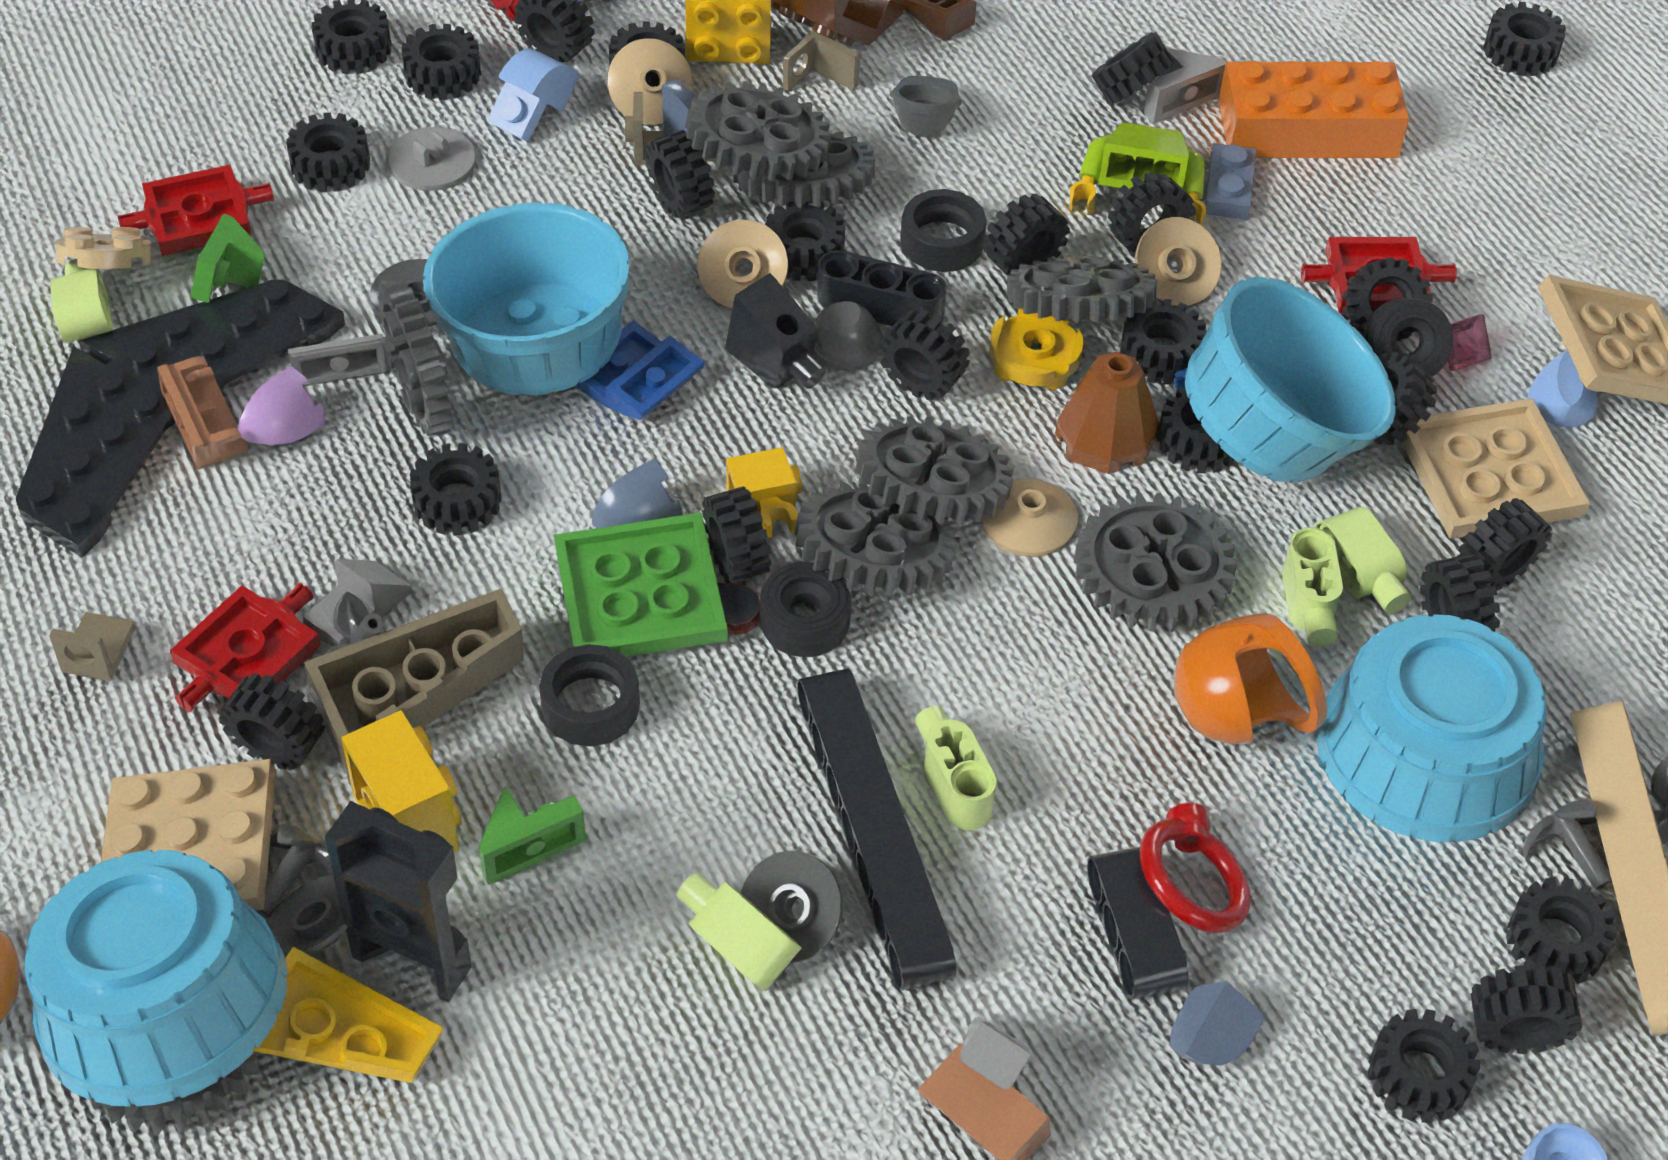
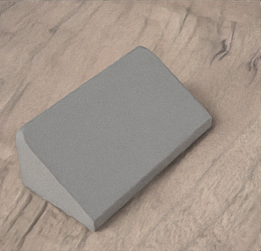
[288,333,389,385]

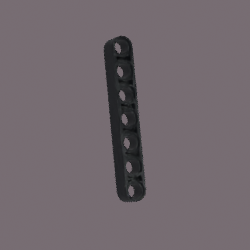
[797,668,957,991]

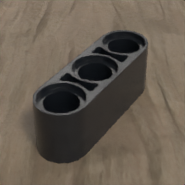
[817,250,947,327]
[1087,847,1188,999]

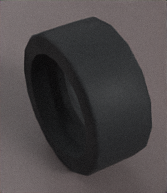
[900,189,987,272]
[539,644,640,747]

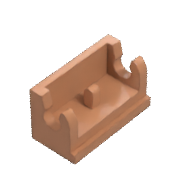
[157,356,248,469]
[918,1043,1051,1160]

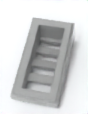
[960,1016,1032,1089]

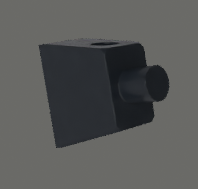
[725,273,826,389]

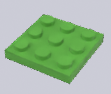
[554,513,728,657]

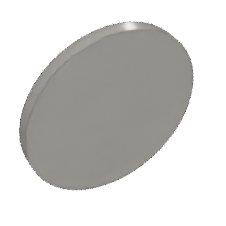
[388,127,476,191]

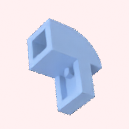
[487,48,581,142]

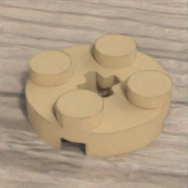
[55,227,151,269]

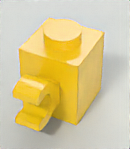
[726,447,803,538]

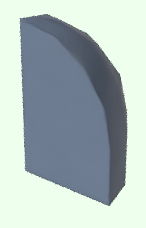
[662,79,700,151]
[591,458,683,528]
[1170,981,1266,1066]

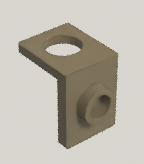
[783,31,860,91]
[625,92,664,165]
[49,612,135,681]

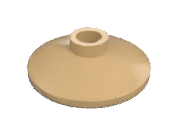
[607,39,693,125]
[1135,217,1221,307]
[697,219,788,309]
[981,479,1078,557]

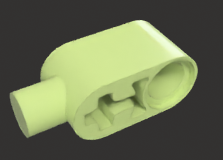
[50,259,113,344]
[1314,506,1411,614]
[1282,528,1343,647]
[915,706,997,830]
[677,872,802,991]

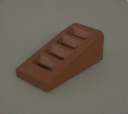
[895,0,977,41]

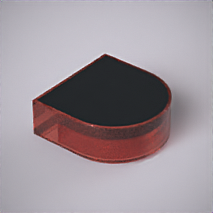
[717,583,760,635]

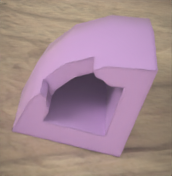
[238,366,325,445]

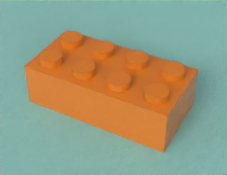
[1218,61,1409,158]

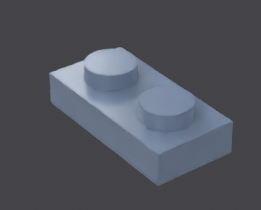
[1205,143,1256,220]

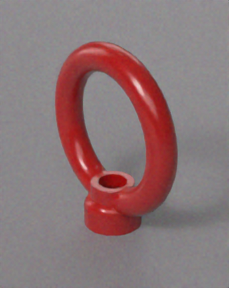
[1140,803,1251,933]

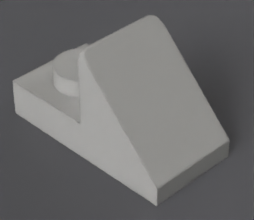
[1144,48,1226,123]
[302,559,412,646]

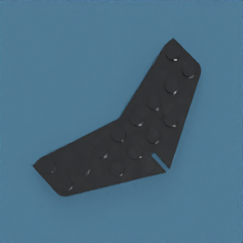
[16,280,345,558]

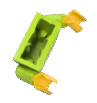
[1070,123,1207,225]

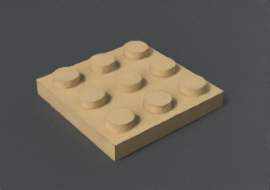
[1538,275,1668,405]
[1402,398,1590,539]
[101,759,276,910]

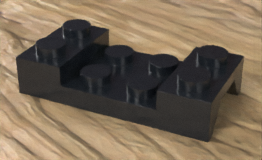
[325,801,472,1003]

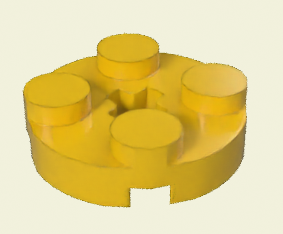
[989,309,1083,390]

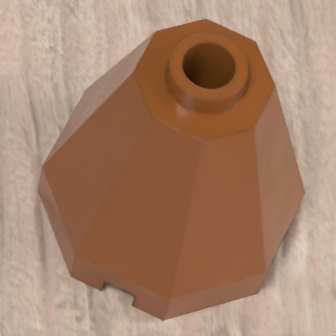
[1055,352,1159,474]

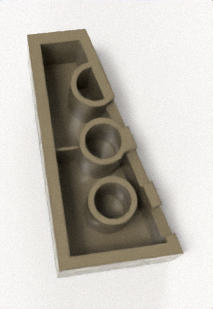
[304,588,524,778]

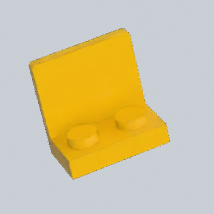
[685,0,772,64]

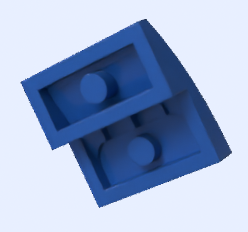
[575,320,705,420]

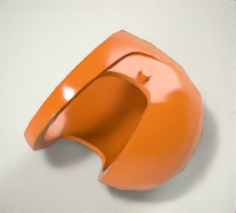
[1174,613,1327,745]

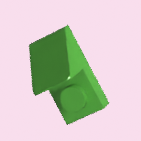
[190,214,264,303]
[479,787,586,885]

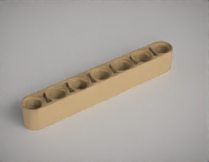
[1570,700,1668,1037]

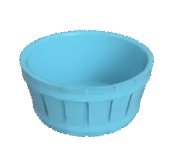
[423,202,629,395]
[1185,277,1396,483]
[1316,614,1547,842]
[25,850,288,1107]

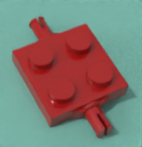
[117,164,274,256]
[1300,237,1457,314]
[170,583,321,712]

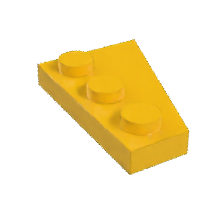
[252,947,443,1083]

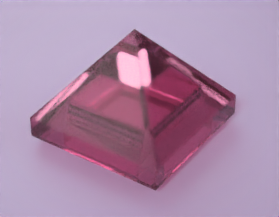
[1448,314,1492,371]

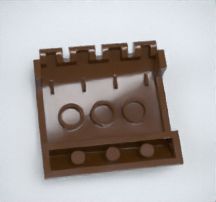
[771,0,906,47]

